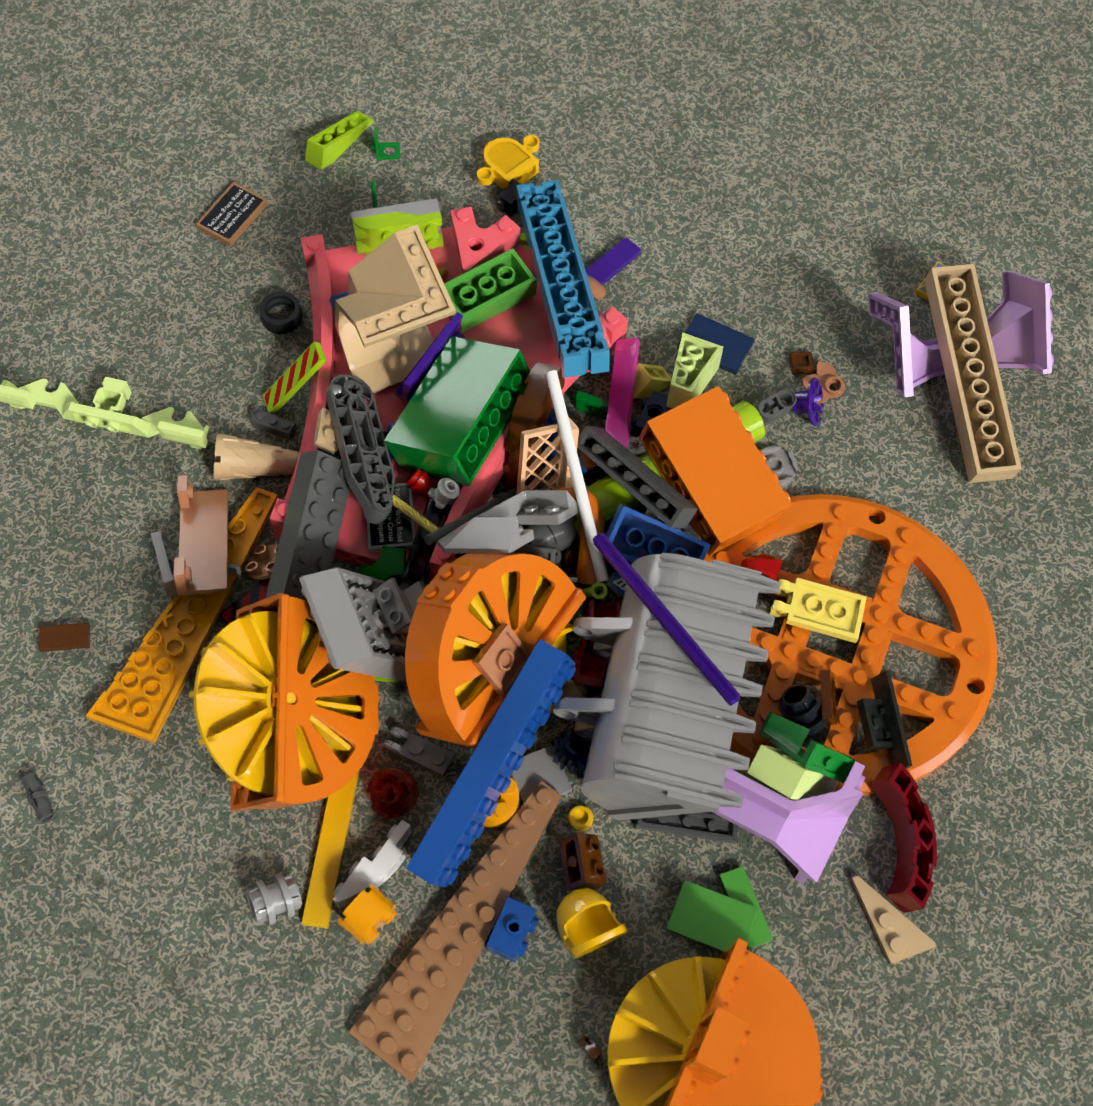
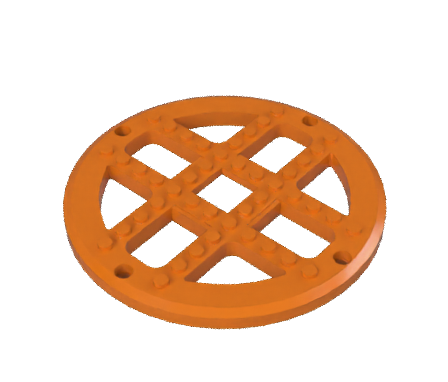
[704,494,998,796]

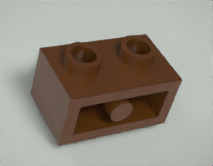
[558,832,607,891]

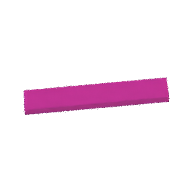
[605,337,640,449]

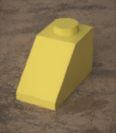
[633,363,672,399]

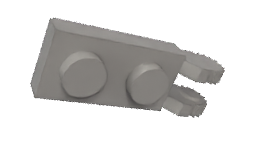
[383,726,455,778]

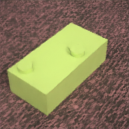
[747,745,839,800]

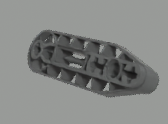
[326,374,395,524]

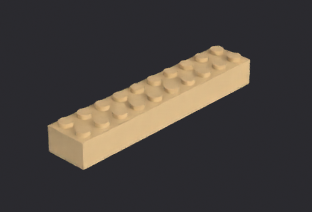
[924,264,1022,483]

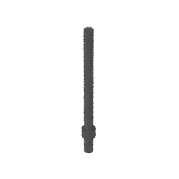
[424,488,517,545]

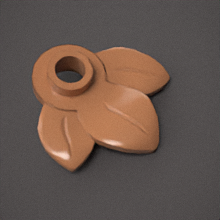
[801,361,845,404]

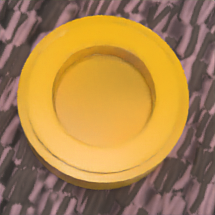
[568,805,593,832]

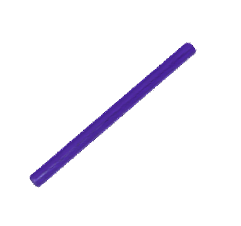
[593,533,740,706]

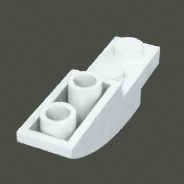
[333,820,412,908]

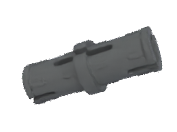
[21,773,55,824]

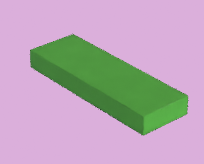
[719,866,773,950]

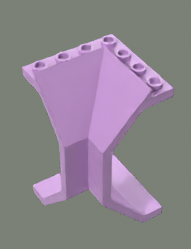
[868,271,1054,397]
[711,761,865,884]

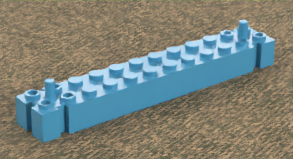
[517,180,610,378]

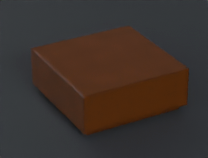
[789,351,815,375]

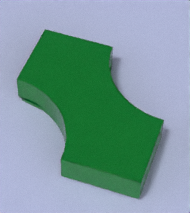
[358,546,407,581]

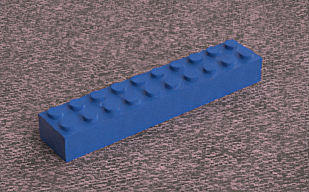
[406,639,576,888]

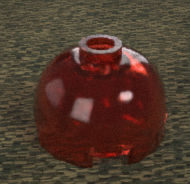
[367,767,419,819]

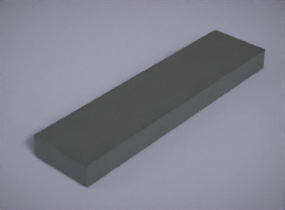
[635,812,738,844]

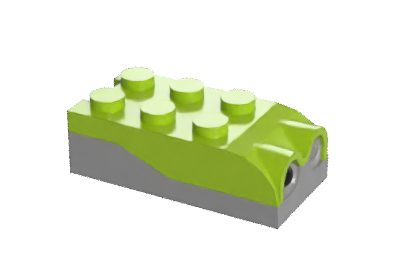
[351,198,444,256]

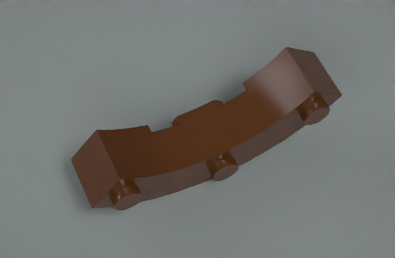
[504,362,565,490]

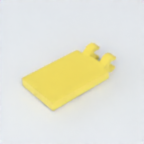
[770,578,867,643]

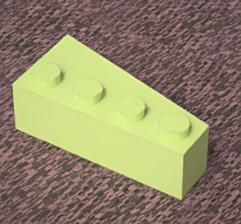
[666,333,723,409]

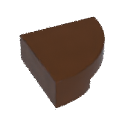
[576,1036,602,1063]

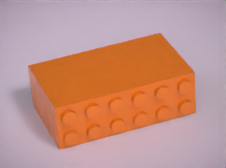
[639,386,792,557]

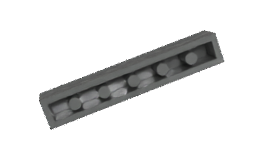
[577,426,698,528]

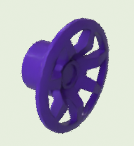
[793,377,824,426]

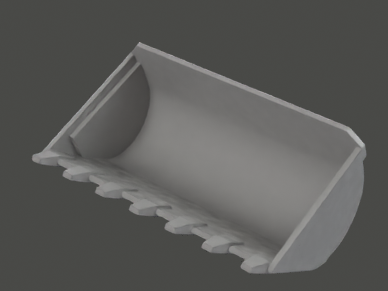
[553,553,781,821]

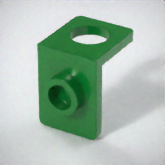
[371,127,400,160]

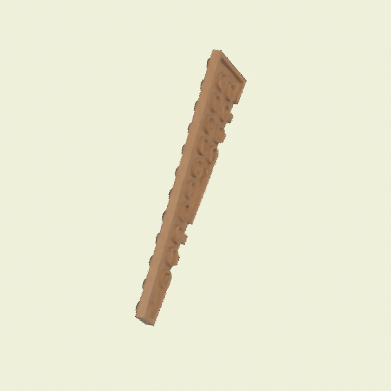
[349,781,562,1084]

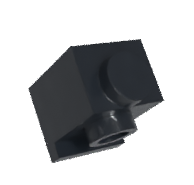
[496,178,521,217]

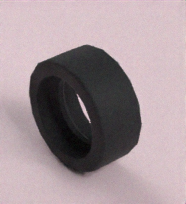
[259,291,302,334]

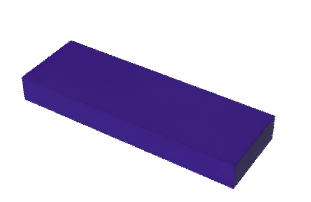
[585,237,641,285]

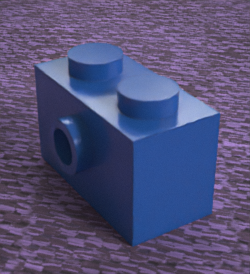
[487,897,539,963]

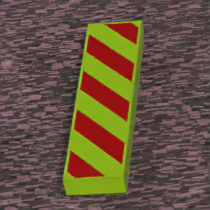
[263,342,327,414]

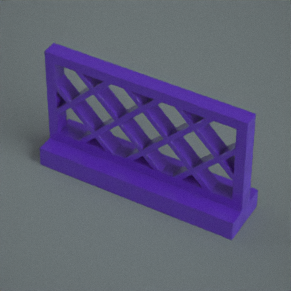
[394,312,465,404]

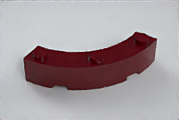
[870,762,937,913]

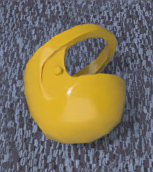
[556,888,628,959]

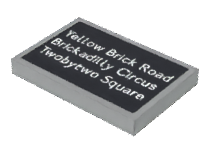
[366,483,415,553]

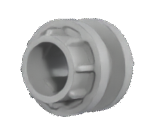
[246,873,302,926]

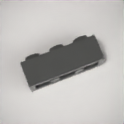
[251,409,297,440]

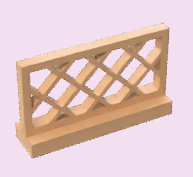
[516,417,579,495]

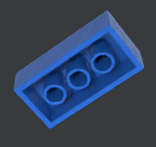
[606,503,711,563]

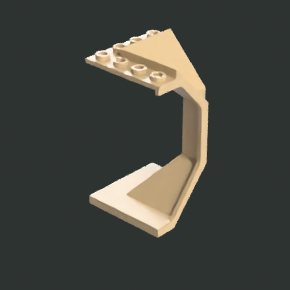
[335,225,456,393]

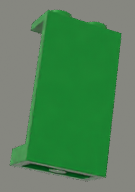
[758,711,856,783]

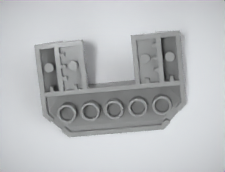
[437,490,579,554]

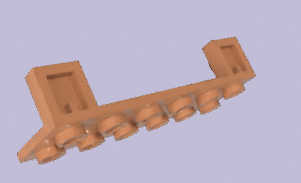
[174,475,228,596]

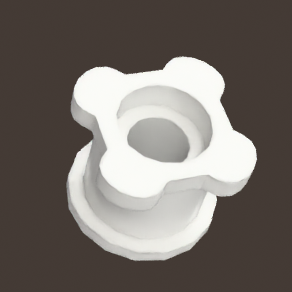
[428,478,460,509]

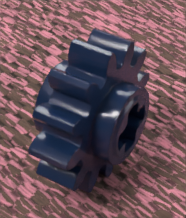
[550,730,591,774]

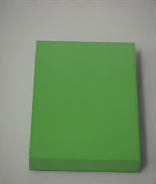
[666,880,758,952]

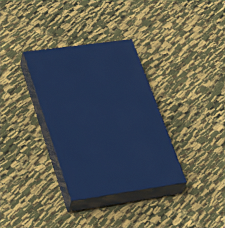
[677,313,755,375]

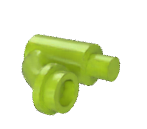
[576,582,610,604]

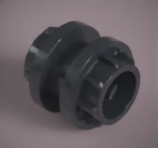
[779,684,827,736]

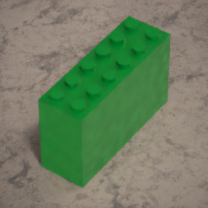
[384,336,530,486]

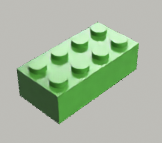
[444,248,537,334]

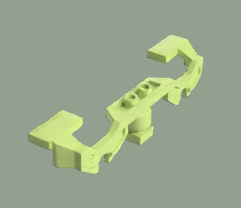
[0,377,211,450]

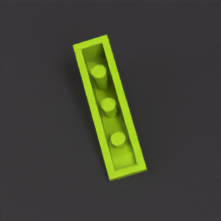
[305,111,374,170]

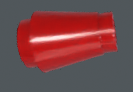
[406,468,437,499]

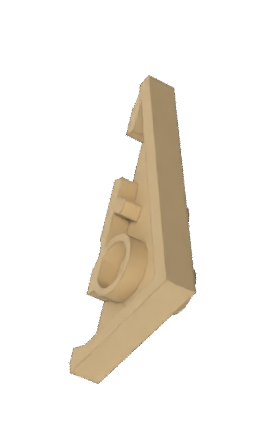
[851,876,936,965]

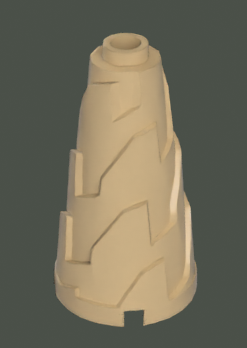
[214,433,299,480]

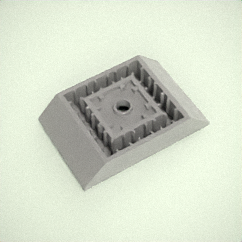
[299,567,408,682]

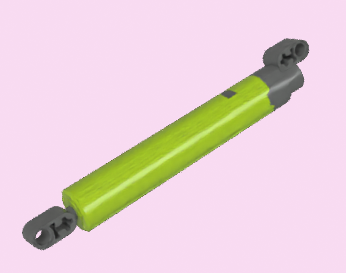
[527,389,797,566]

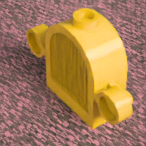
[477,135,540,189]

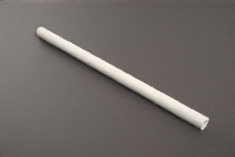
[545,370,609,582]

